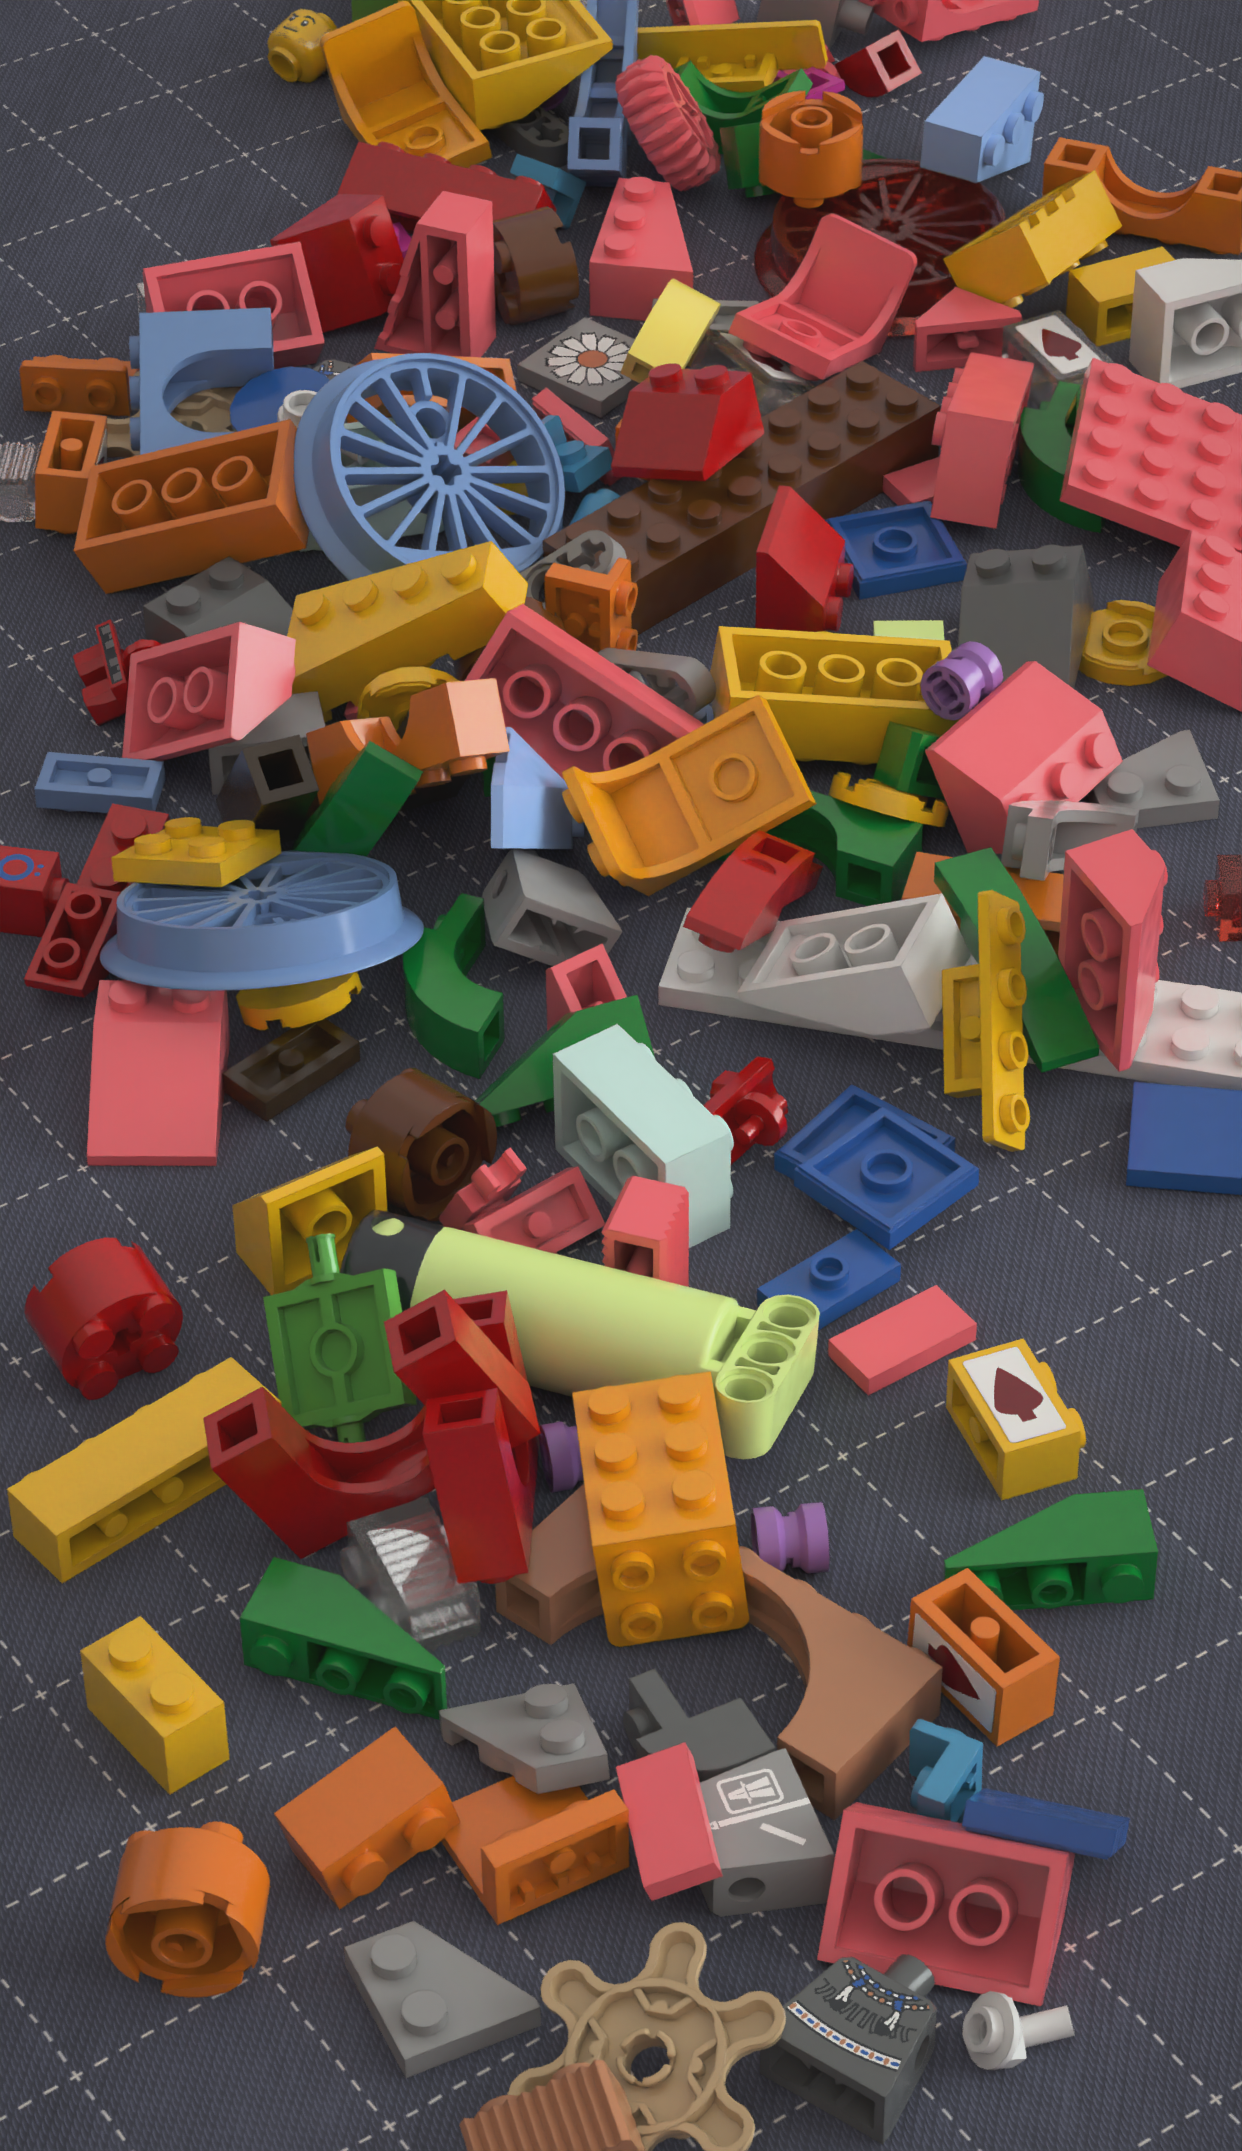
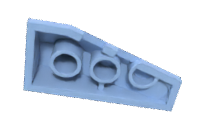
[491,727,585,849]

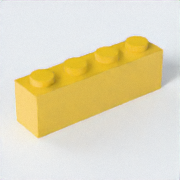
[7,1357,282,1584]

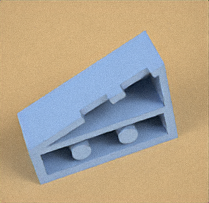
[920,56,1044,183]

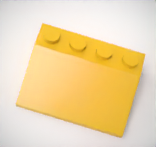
[398,0,613,130]

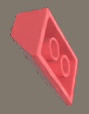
[143,242,325,369]
[122,622,296,761]
[925,661,1123,854]
[1058,829,1168,1072]
[817,1802,1075,2006]

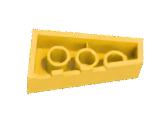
[943,170,1122,308]

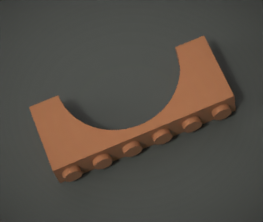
[495,1484,942,1821]

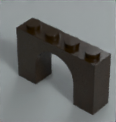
[215,711,470,843]

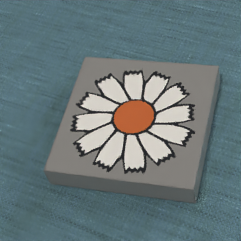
[517,317,639,418]

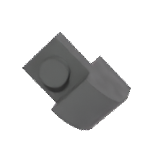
[623,1668,776,1782]

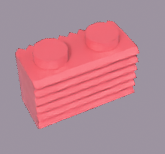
[601,1176,689,1287]

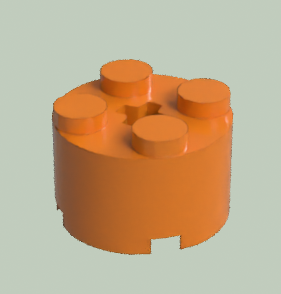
[759,91,863,208]
[105,1822,270,1997]

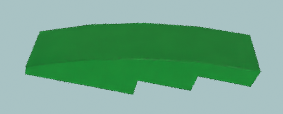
[934,847,1099,1073]

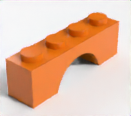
[1042,137,1242,255]
[306,678,510,804]

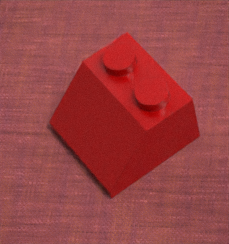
[270,194,404,333]
[611,363,765,481]
[755,485,854,632]

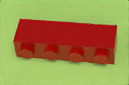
[337,141,557,234]

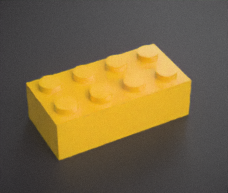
[710,626,962,765]

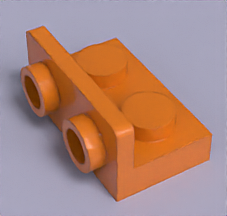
[19,355,140,416]
[545,557,638,653]

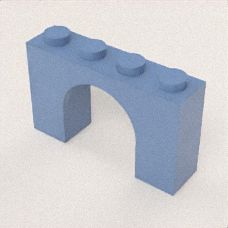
[129,307,274,455]

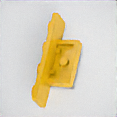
[637,20,828,92]
[942,890,1030,1152]

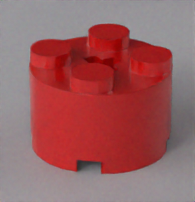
[25,1238,183,1400]

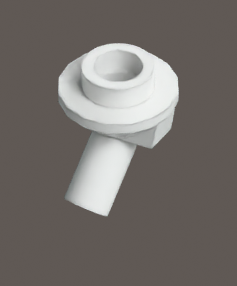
[963,1991,1075,2070]

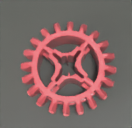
[615,55,721,191]

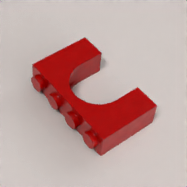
[203,1289,541,1559]
[422,1290,539,1584]

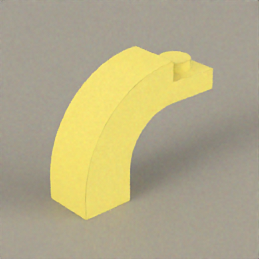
[620,278,721,383]

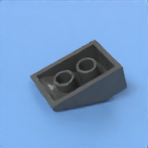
[958,544,1094,704]
[143,556,293,644]

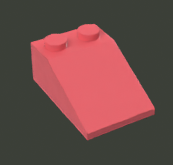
[87,979,230,1166]

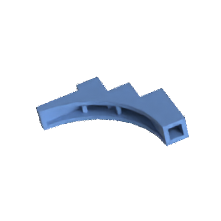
[567,0,639,187]

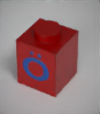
[0,845,70,937]

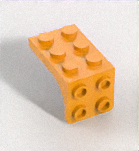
[320,1,492,169]
[562,694,816,896]
[572,1371,749,1647]

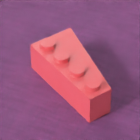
[930,352,1035,529]

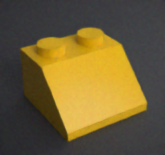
[232,1146,387,1295]

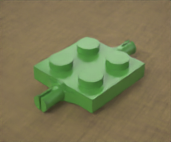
[263,1233,417,1443]

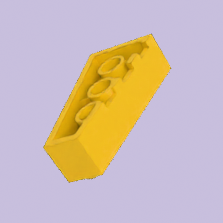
[287,541,528,722]

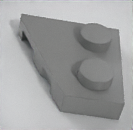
[1087,730,1220,828]
[439,1683,610,1794]
[344,1921,541,2078]

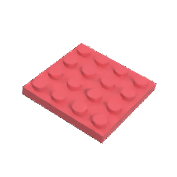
[1060,358,1242,554]

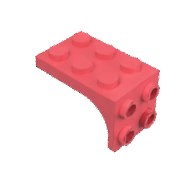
[858,0,1039,42]
[728,214,917,381]

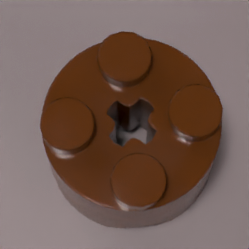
[493,207,579,326]
[346,1068,497,1221]

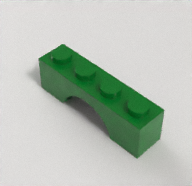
[718,790,923,906]

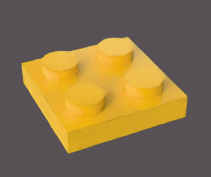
[111,817,281,887]

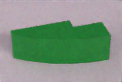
[290,741,423,857]

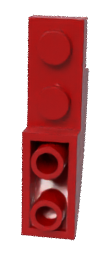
[24,803,170,998]
[683,830,823,953]

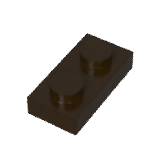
[222,1019,361,1122]

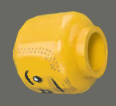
[267,9,337,82]

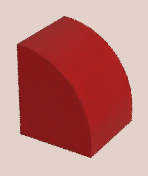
[834,29,922,98]

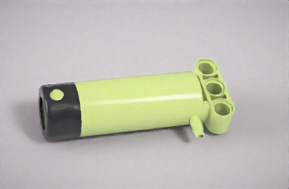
[340,1210,820,1459]

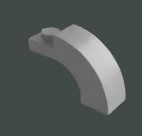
[1001,800,1140,881]

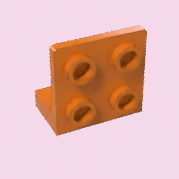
[441,1776,629,1925]

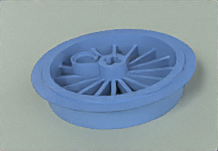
[294,353,565,580]
[100,850,424,991]

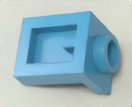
[510,154,586,229]
[541,415,612,493]
[909,1719,983,1823]

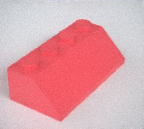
[465,604,704,779]

